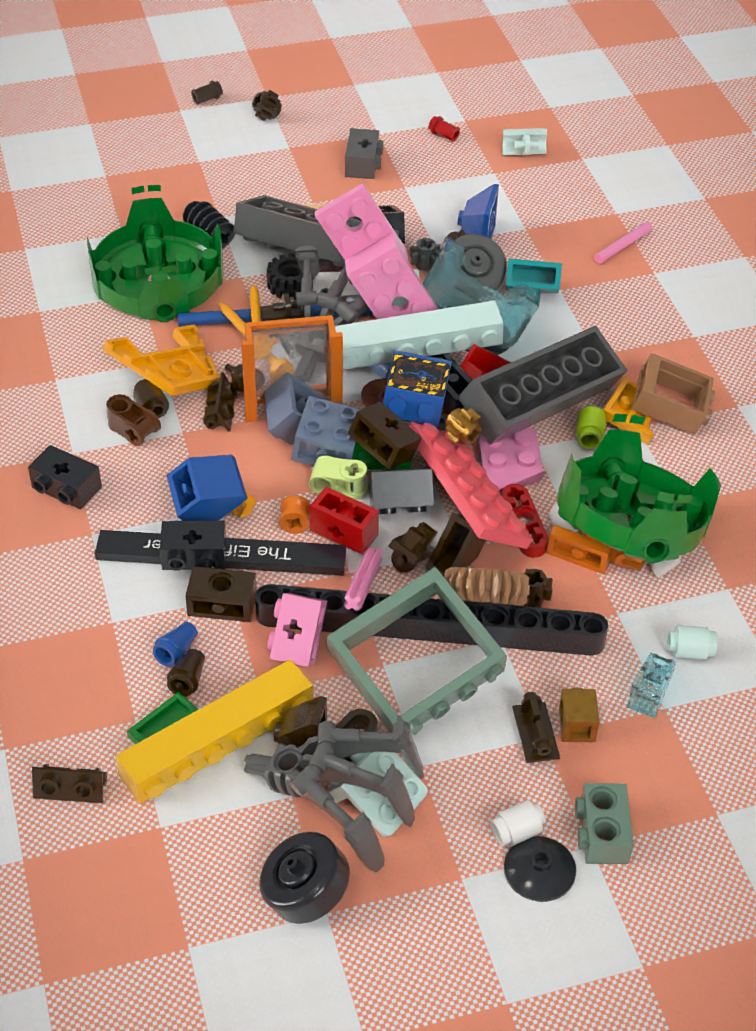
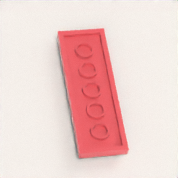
[409,422,533,549]

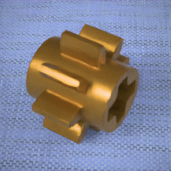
[445,408,482,444]

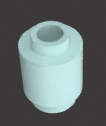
[667,625,717,660]

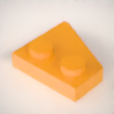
[603,377,653,445]

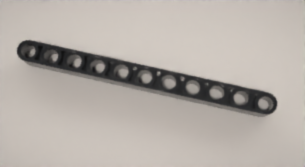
[255,584,608,656]

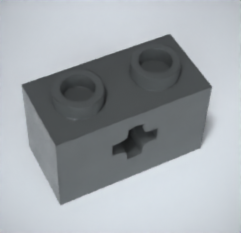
[345,128,384,179]

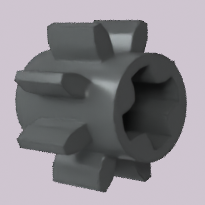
[410,238,442,271]

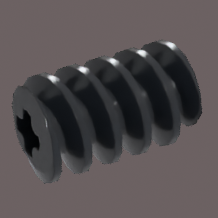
[183,201,235,249]

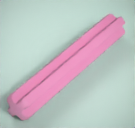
[344,547,383,611]

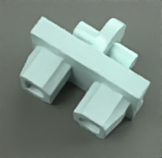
[502,128,547,156]

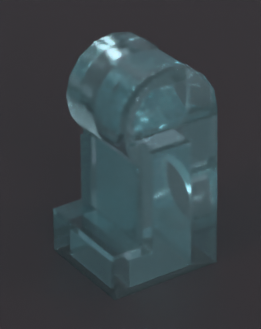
[627,652,676,718]

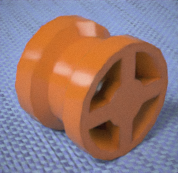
[279,495,311,534]

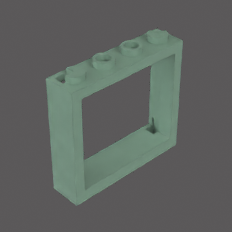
[327,567,507,735]

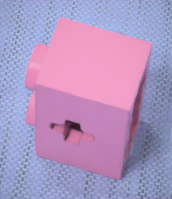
[267,593,327,667]

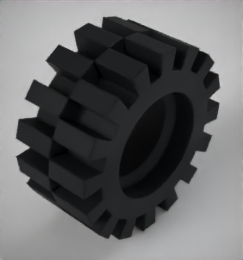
[267,253,313,300]

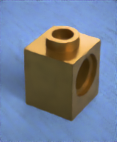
[559,687,600,742]

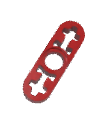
[502,484,548,558]

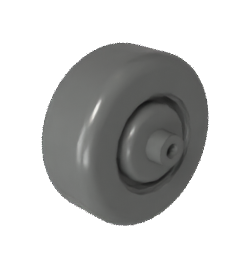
[441,234,507,300]

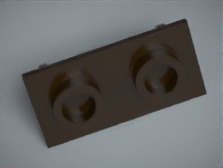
[203,372,237,432]
[512,692,560,763]
[32,764,108,803]

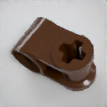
[106,394,161,446]

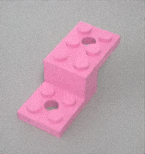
[315,183,438,319]

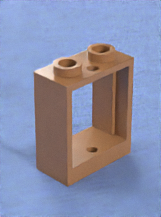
[632,353,715,435]

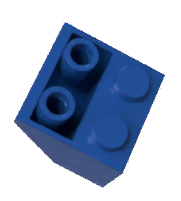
[166,454,248,521]

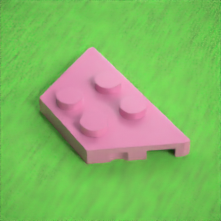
[477,428,543,492]

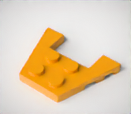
[103,324,220,396]

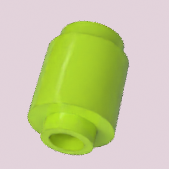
[576,406,606,449]

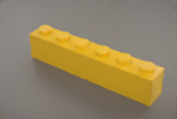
[115,659,314,804]

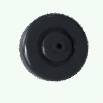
[259,832,350,924]

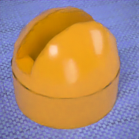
[231,493,256,518]

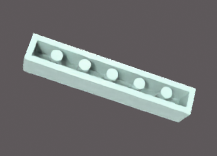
[335,300,504,370]

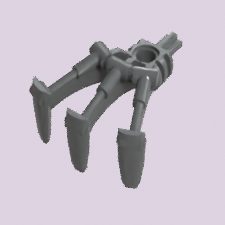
[294,245,394,381]
[244,716,424,872]

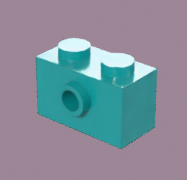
[506,258,562,296]

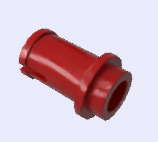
[428,116,460,142]

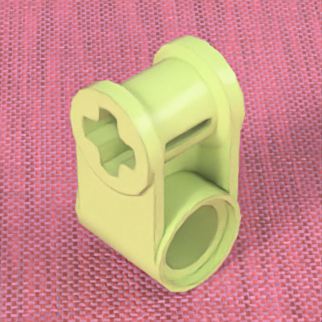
[308,456,368,500]

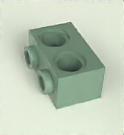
[575,783,634,864]

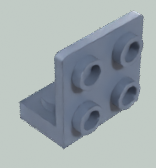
[291,396,361,466]

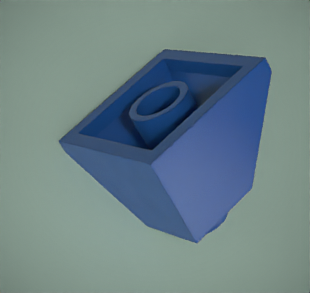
[457,184,499,239]

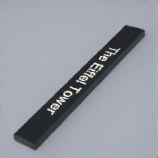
[95,530,346,576]

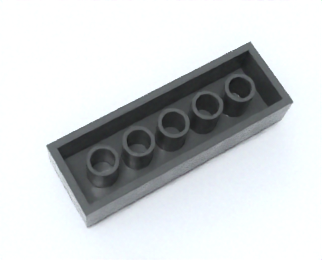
[234,195,399,267]
[458,325,628,445]

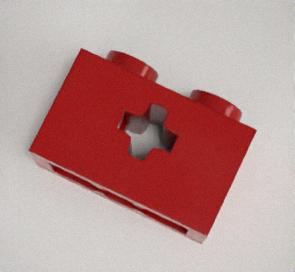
[310,487,379,555]

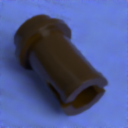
[191,80,223,105]

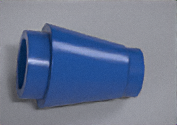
[153,622,198,667]

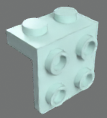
[327,752,428,837]

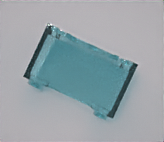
[422,238,540,348]

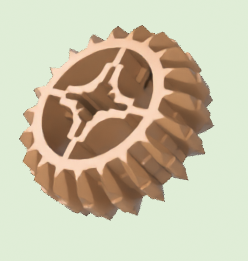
[444,567,530,606]

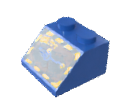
[383,350,452,427]

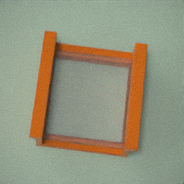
[241,315,343,423]

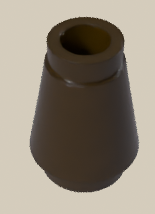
[167,649,205,697]

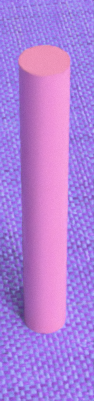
[594,222,652,264]

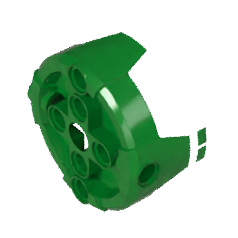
[87,185,224,322]
[557,414,721,563]

